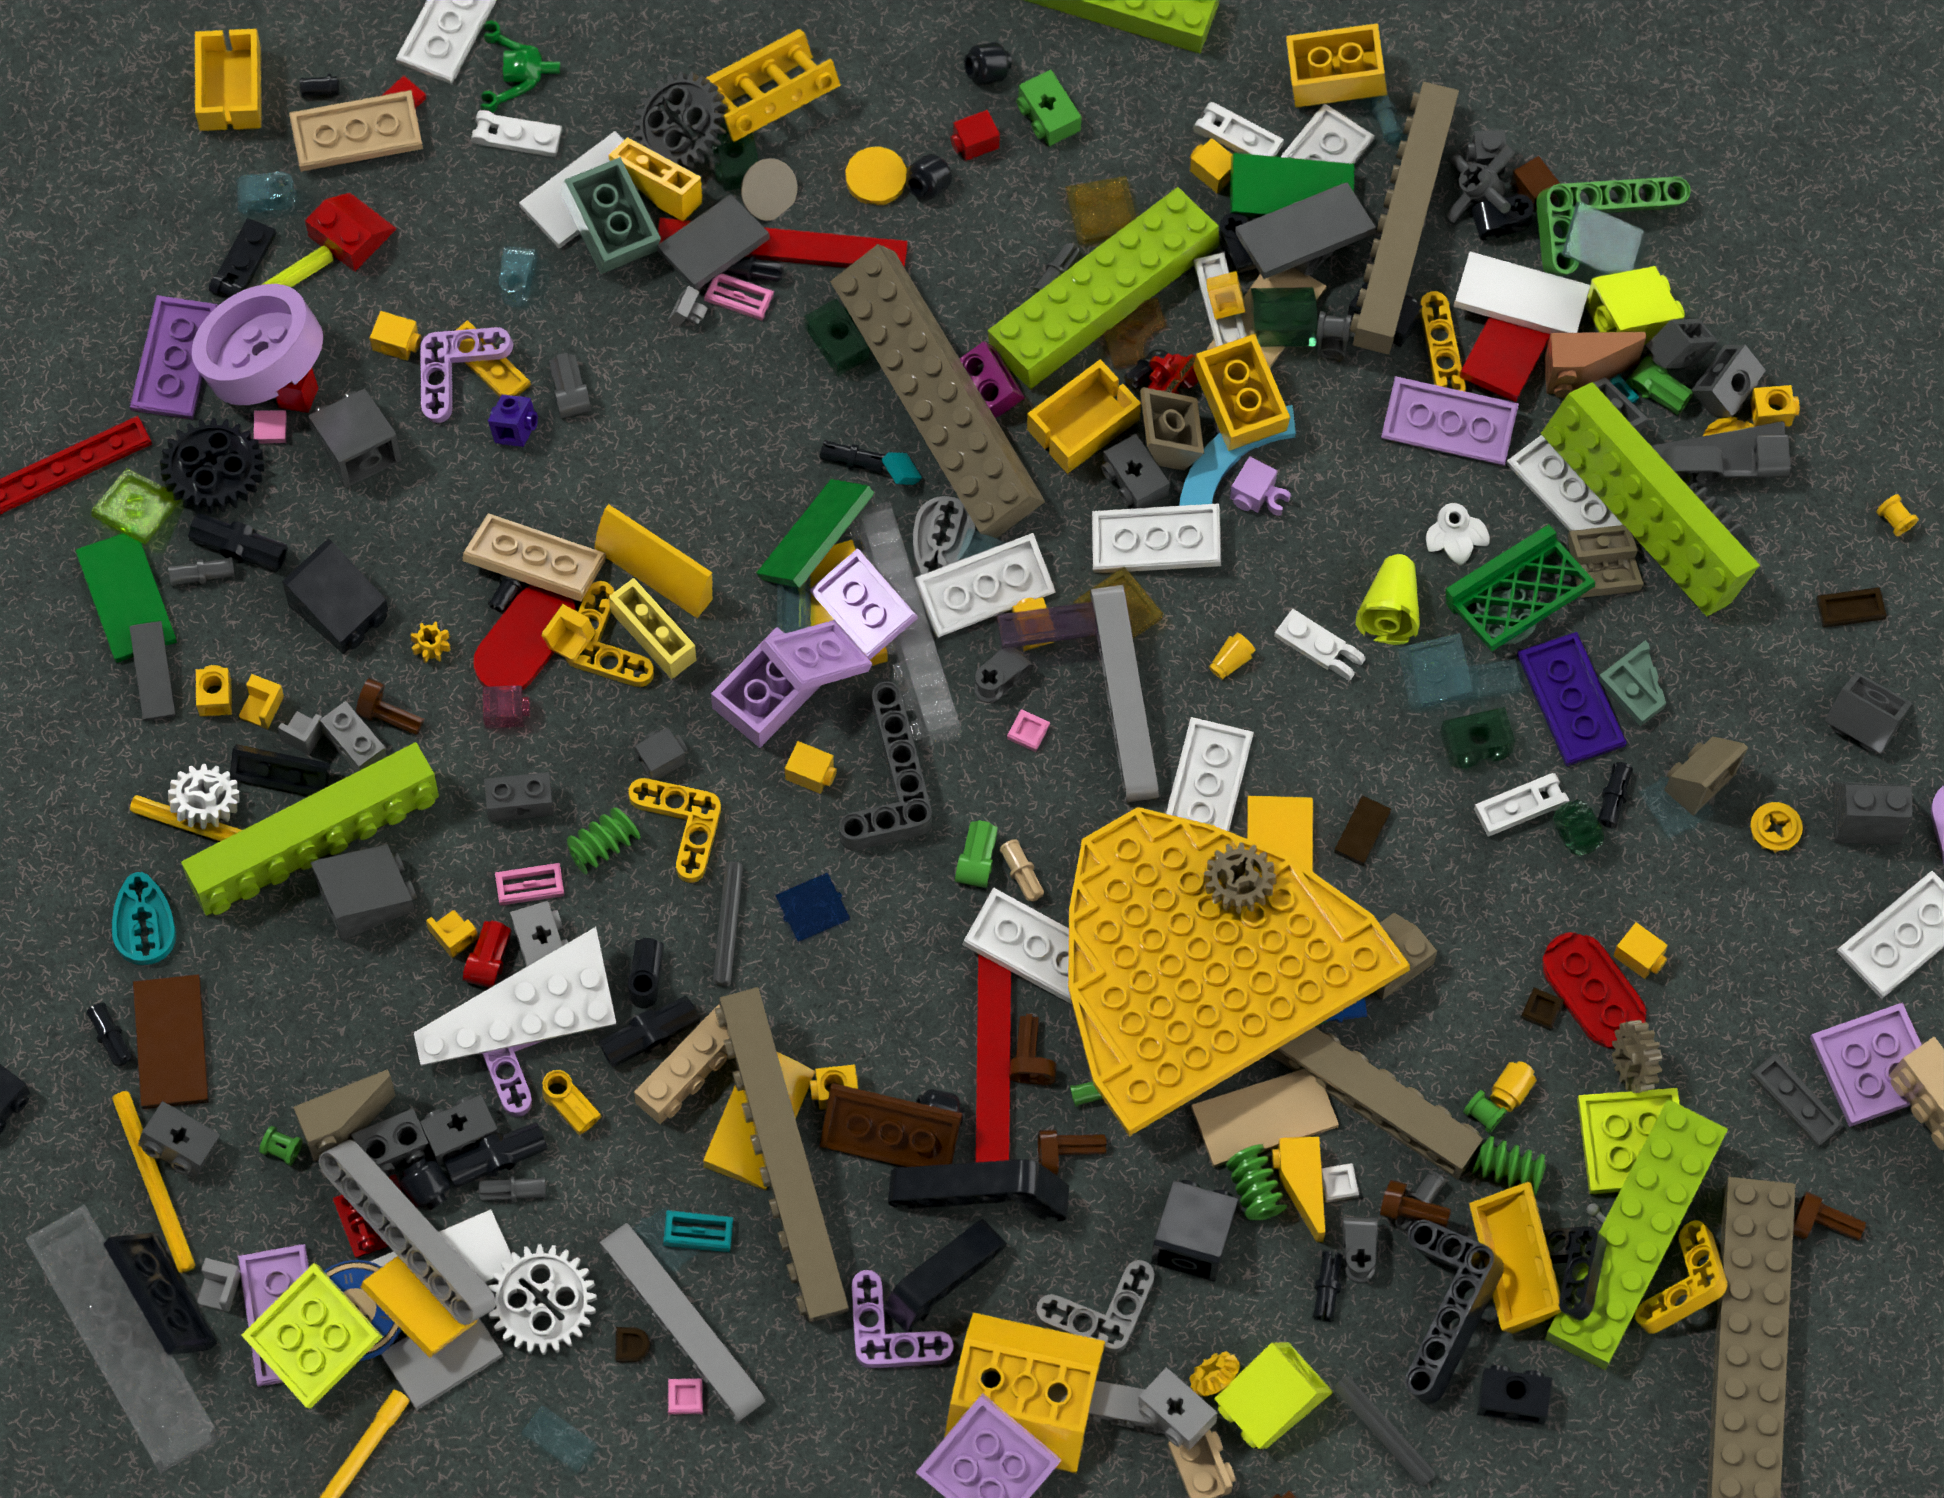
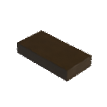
[1816,587,1886,628]
[1334,795,1391,866]

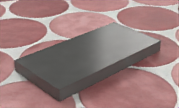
[1236,182,1376,279]

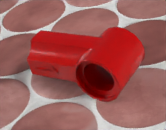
[463,920,512,988]

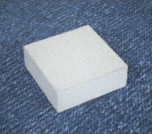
[1321,1163,1359,1203]

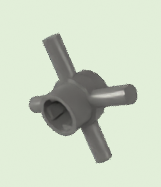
[1445,145,1516,223]

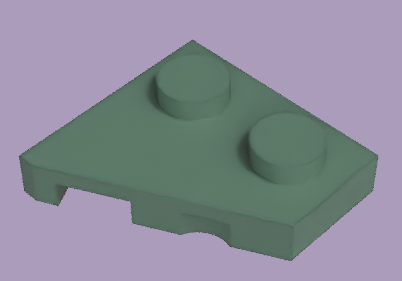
[1598,640,1666,727]

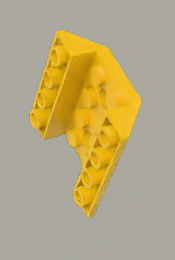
[944,1313,1105,1474]

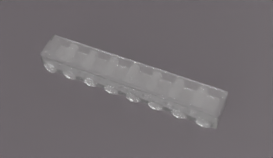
[849,501,961,749]

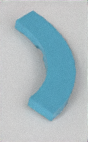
[1179,405,1296,506]

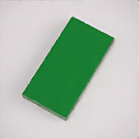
[1230,153,1354,218]
[756,479,874,588]
[75,529,177,663]

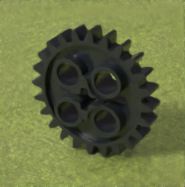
[160,418,264,514]

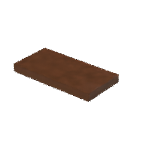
[133,974,209,1109]
[819,1083,962,1167]

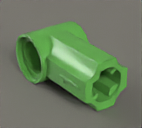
[1626,356,1693,415]
[955,820,998,889]

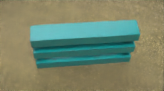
[663,1210,733,1252]

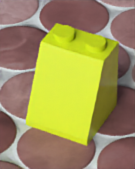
[1585,266,1685,345]
[1214,1342,1333,1449]

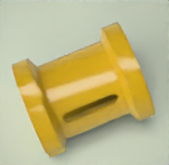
[1876,494,1918,537]

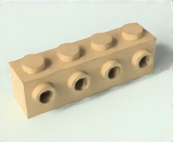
[634,1004,729,1124]

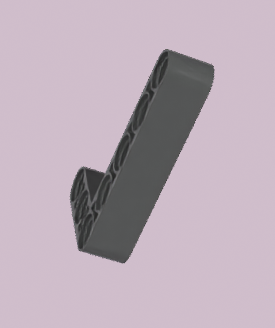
[839,681,932,850]

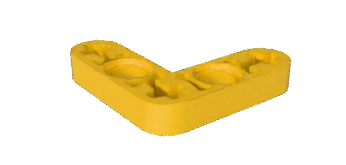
[565,581,654,687]
[628,778,721,883]
[1635,1220,1727,1333]

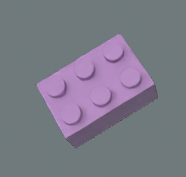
[711,627,821,748]

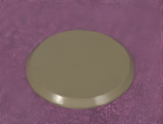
[741,158,797,221]

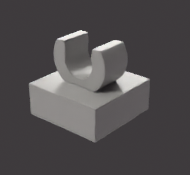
[668,286,708,326]

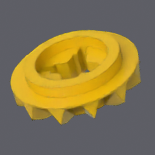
[1750,802,1803,853]
[1189,1351,1240,1396]

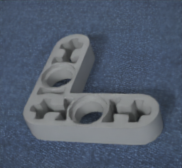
[1036,1260,1155,1353]

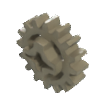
[1204,842,1276,913]
[1612,1020,1662,1093]

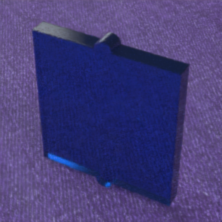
[775,872,850,942]

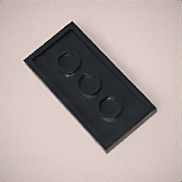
[103,1233,218,1356]

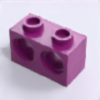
[959,341,1025,418]

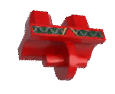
[1148,353,1199,394]

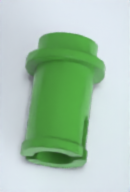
[1070,1081,1103,1107]

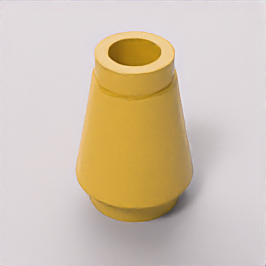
[1209,632,1256,680]

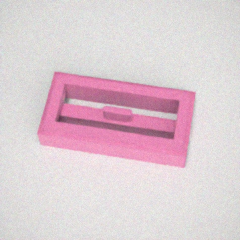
[704,273,774,321]
[495,863,565,906]

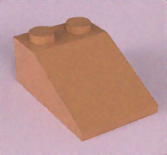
[1544,332,1646,398]

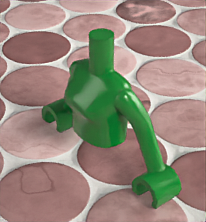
[481,21,560,113]

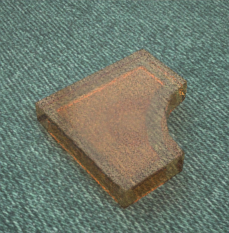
[1103,297,1166,369]

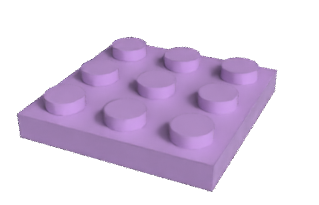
[1810,1003,1922,1127]
[916,1393,1061,1498]

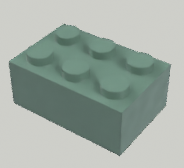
[561,157,661,274]

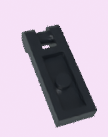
[209,218,277,298]

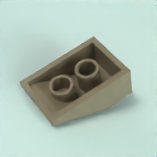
[293,1069,396,1162]

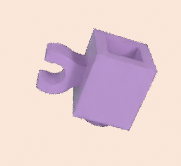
[1230,456,1291,515]

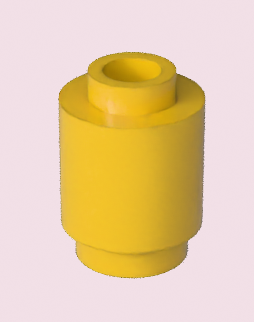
[1490,1061,1536,1112]

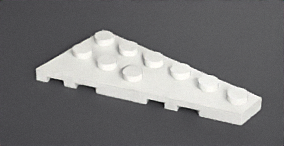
[414,927,616,1066]

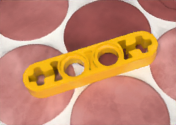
[1420,291,1466,392]

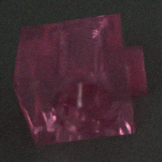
[483,686,530,728]

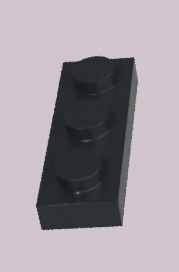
[230,744,330,795]

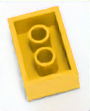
[1286,23,1387,108]
[1193,334,1290,451]

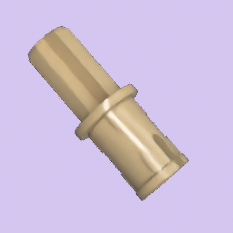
[1000,839,1044,902]

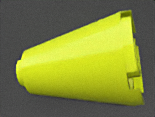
[1356,554,1420,645]

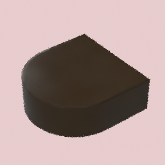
[615,1327,650,1362]

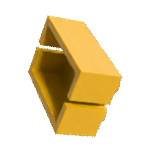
[195,29,262,131]
[1027,359,1141,474]

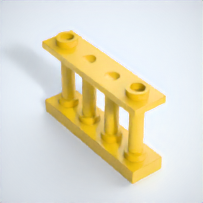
[707,29,841,142]

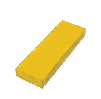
[456,320,531,397]

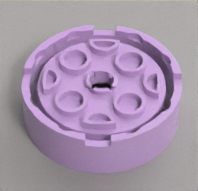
[192,284,323,405]

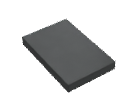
[657,194,770,290]

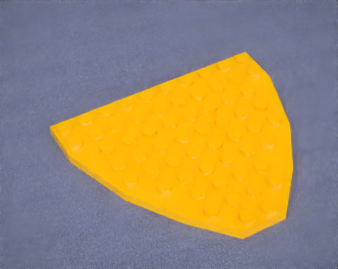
[1068,807,1410,1136]

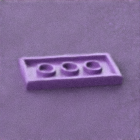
[130,295,218,420]

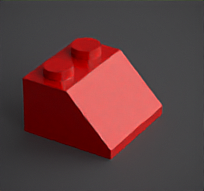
[305,192,396,272]

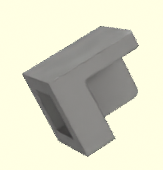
[278,711,323,755]
[197,1258,241,1312]

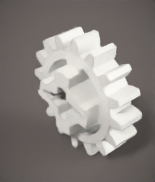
[168,764,239,829]

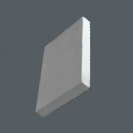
[381,1318,503,1411]

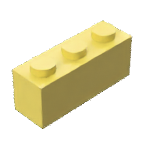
[609,578,697,679]

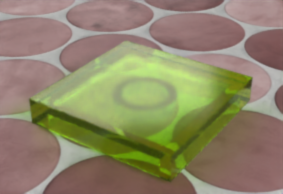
[91,468,181,545]

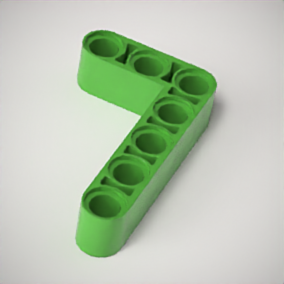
[1536,177,1691,277]

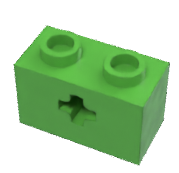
[1016,70,1082,146]

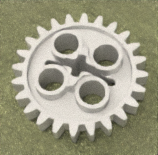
[488,1244,597,1355]

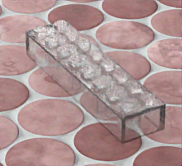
[25,1205,220,1474]

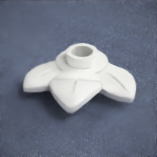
[1426,503,1490,565]

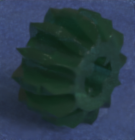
[1553,799,1604,857]

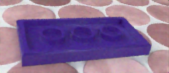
[1517,632,1627,767]

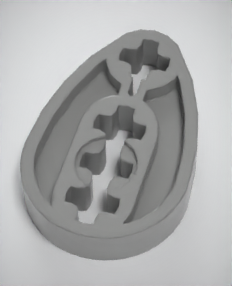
[913,496,975,576]

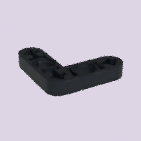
[1543,1226,1606,1322]

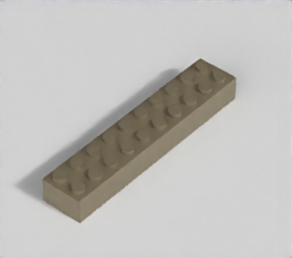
[830,244,1045,538]
[1707,1177,1795,1498]

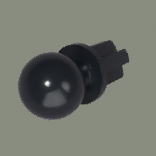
[1124,349,1167,390]

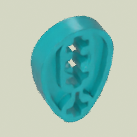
[112,872,176,965]

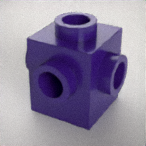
[488,394,538,447]

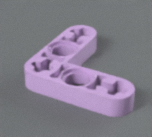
[421,327,513,423]
[482,1039,548,1117]
[852,1270,954,1368]

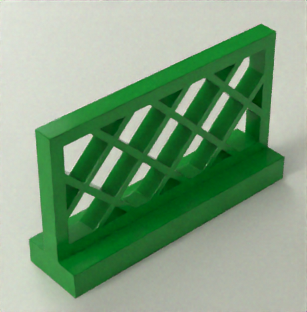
[1445,524,1595,652]

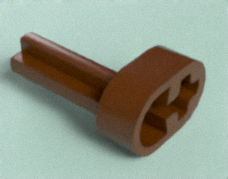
[355,678,424,735]
[1009,1014,1057,1085]
[1037,1130,1107,1176]
[1380,1180,1451,1228]
[1793,1191,1866,1241]

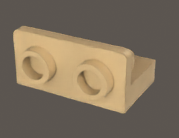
[1168,1430,1236,1498]

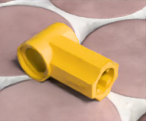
[542,1070,601,1136]

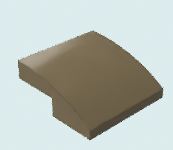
[1568,525,1643,598]

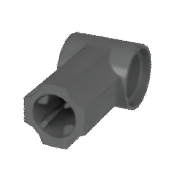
[549,353,591,418]

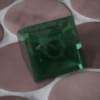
[1250,287,1318,347]

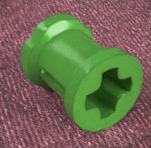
[1463,1090,1508,1133]
[259,1126,303,1166]

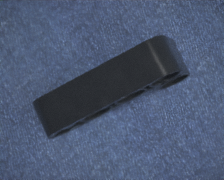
[884,1219,1007,1333]

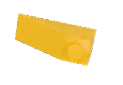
[608,137,702,221]
[1272,1137,1325,1242]

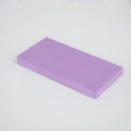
[1381,376,1519,466]
[238,1244,309,1387]

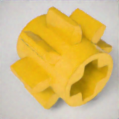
[411,622,451,663]

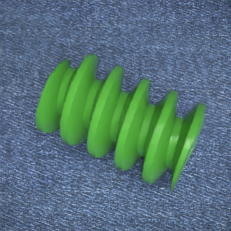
[567,807,641,875]
[1472,1135,1547,1196]
[1226,1144,1287,1220]

